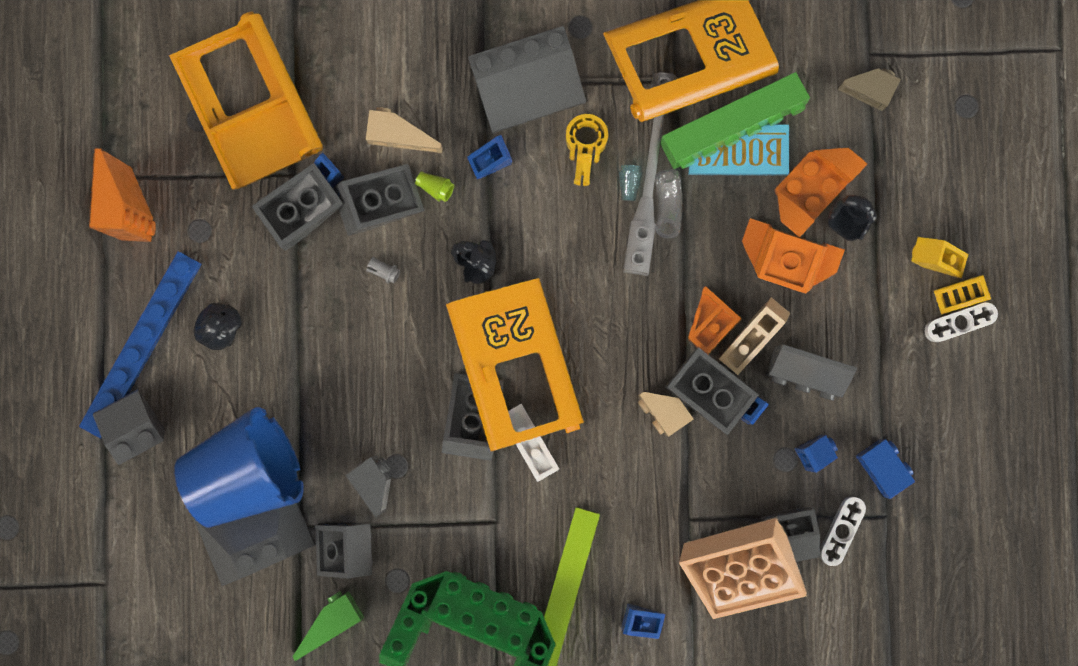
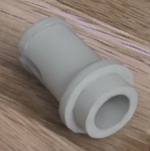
[366,257,400,284]

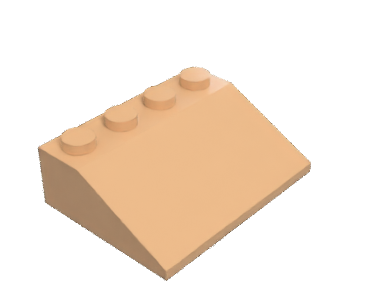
[679,518,807,619]

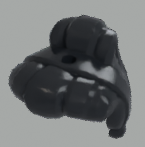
[828,195,877,241]
[451,240,497,284]
[193,303,242,350]

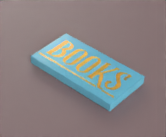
[688,125,789,176]

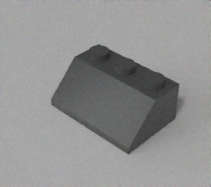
[766,344,857,401]

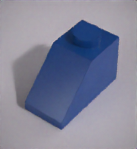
[794,435,838,473]

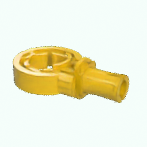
[566,114,608,186]

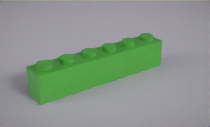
[660,72,810,169]

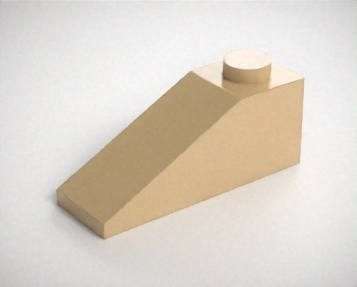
[366,107,443,153]
[719,297,790,375]

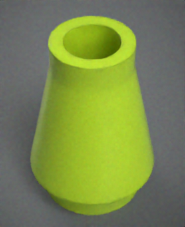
[415,171,454,202]

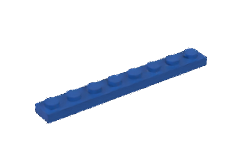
[79,251,202,439]

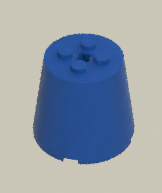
[174,407,303,527]

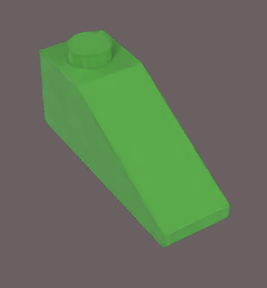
[293,591,364,661]

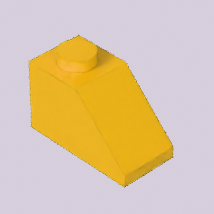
[911,237,968,278]

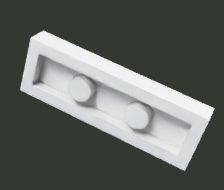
[508,404,559,482]

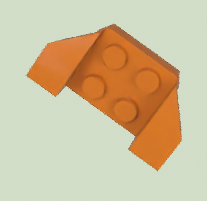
[774,148,867,238]
[742,218,845,294]

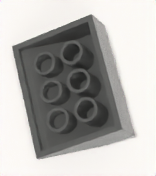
[468,26,586,133]

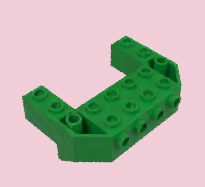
[379,571,556,666]

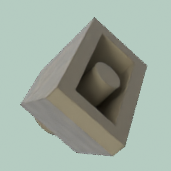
[837,68,901,111]

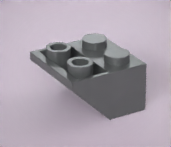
[760,507,820,562]

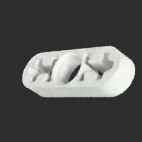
[925,303,998,342]
[820,497,866,566]

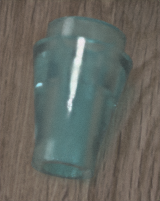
[618,165,643,201]

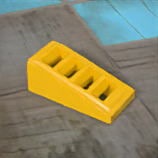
[934,275,991,315]

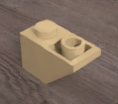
[638,392,693,437]

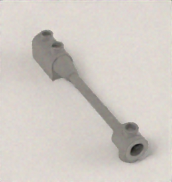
[623,72,678,276]

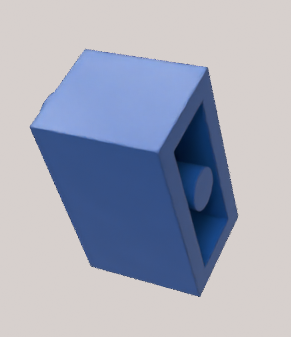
[856,439,915,499]

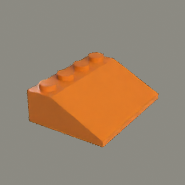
[90,148,156,242]

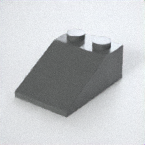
[252,163,344,251]
[332,164,425,236]
[664,347,759,435]
[442,373,504,461]

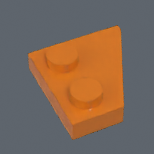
[688,286,741,354]

